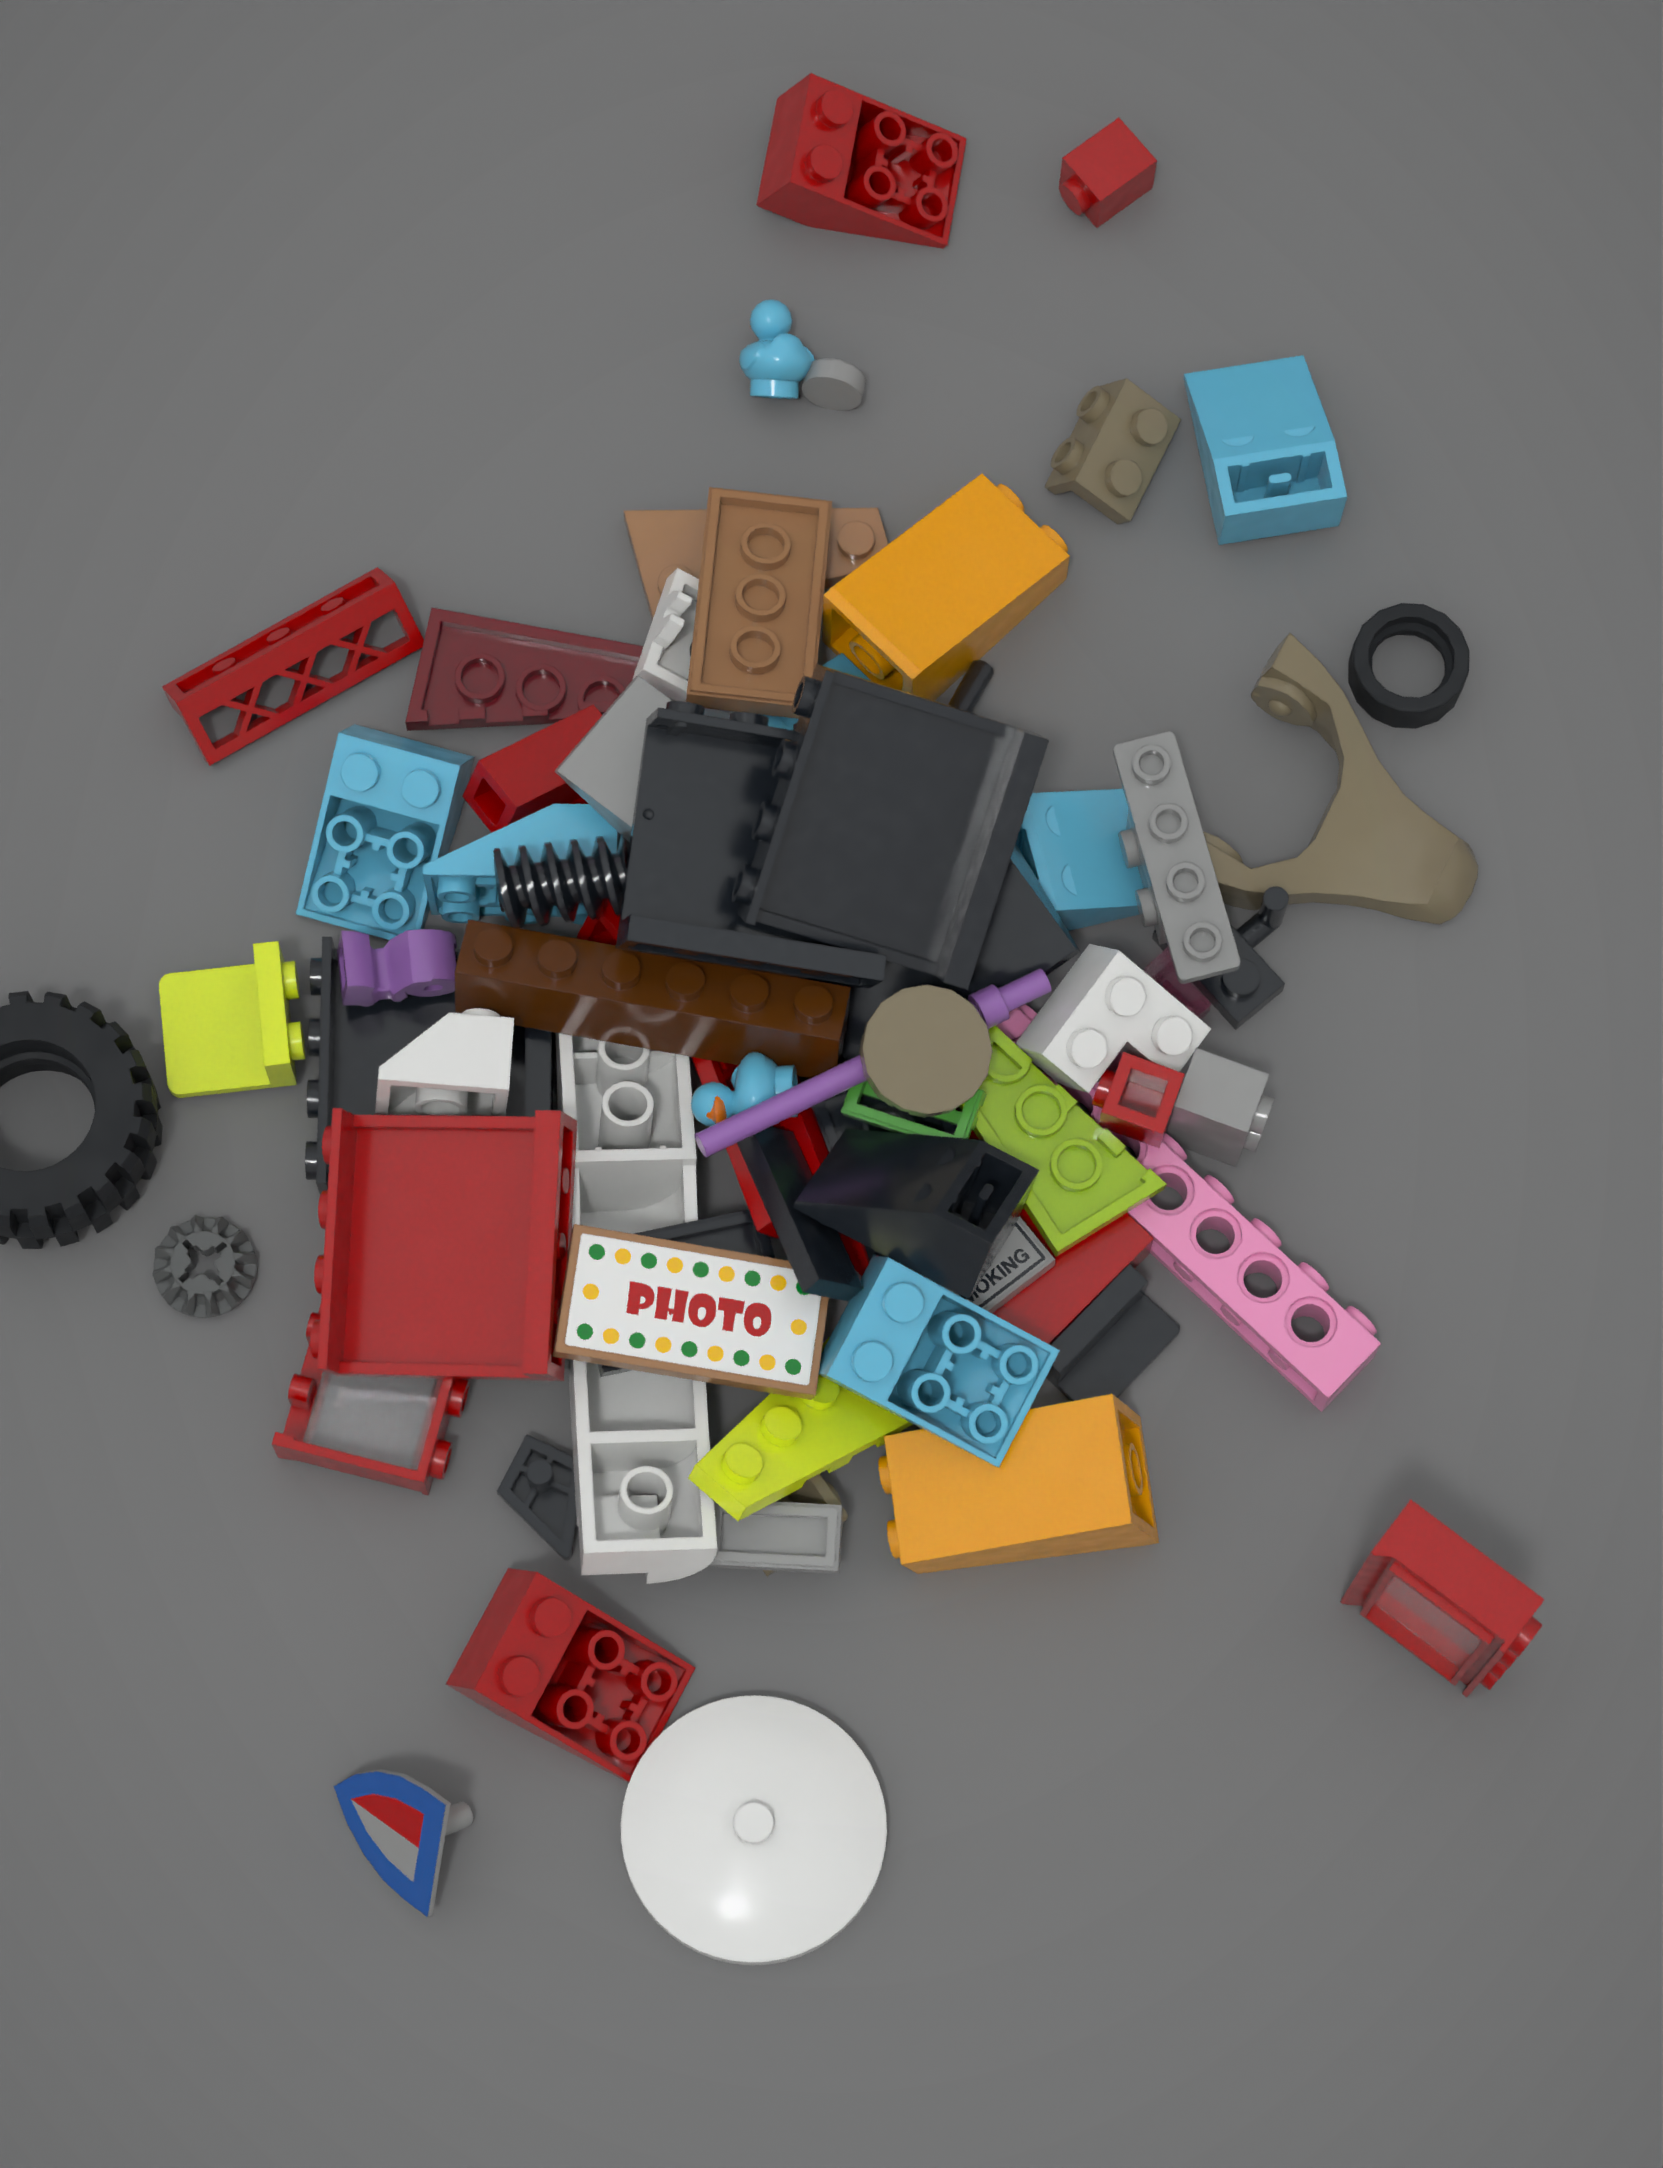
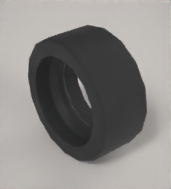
[1348,603,1469,729]

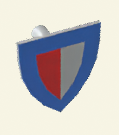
[334,1769,473,1917]

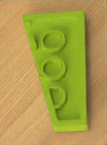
[958,1026,1167,1257]

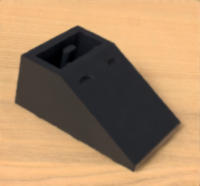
[793,1129,1039,1299]

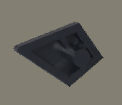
[497,1434,577,1561]

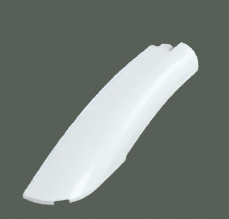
[555,1033,717,1584]

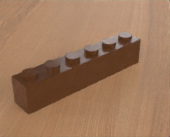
[454,919,851,1078]

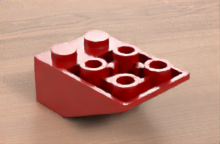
[756,73,967,249]
[446,1568,695,1783]

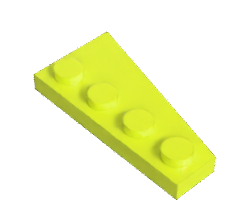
[688,1337,913,1521]

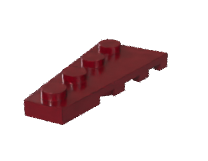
[405,608,644,731]

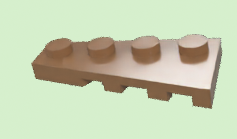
[624,508,888,620]

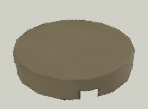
[859,985,992,1118]

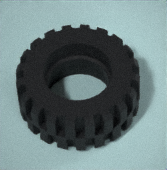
[0,991,163,1249]

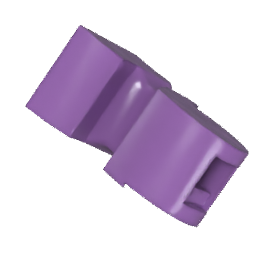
[337,929,457,1007]

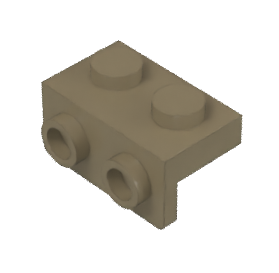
[1045,378,1181,524]

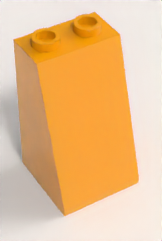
[822,473,1070,701]
[878,1394,1159,1574]

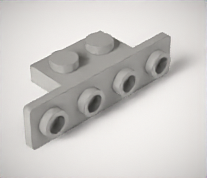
[1113,731,1241,984]

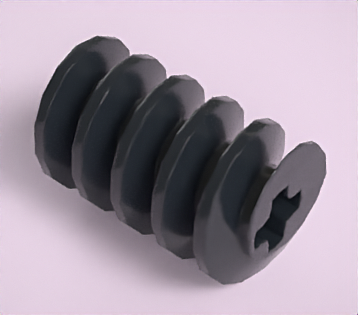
[493,833,628,929]

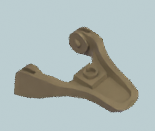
[1203,633,1478,925]

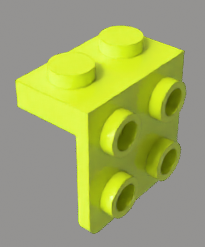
[159,941,305,1098]

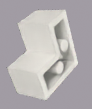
[1015,944,1211,1093]

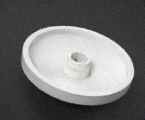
[621,1695,887,1965]

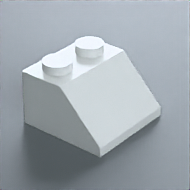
[375,1008,514,1116]

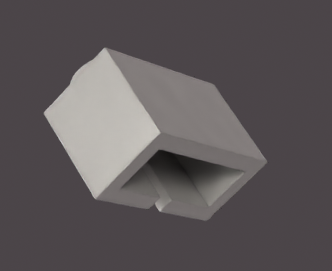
[1166,1048,1275,1167]

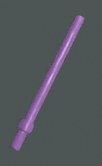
[694,968,1051,1158]

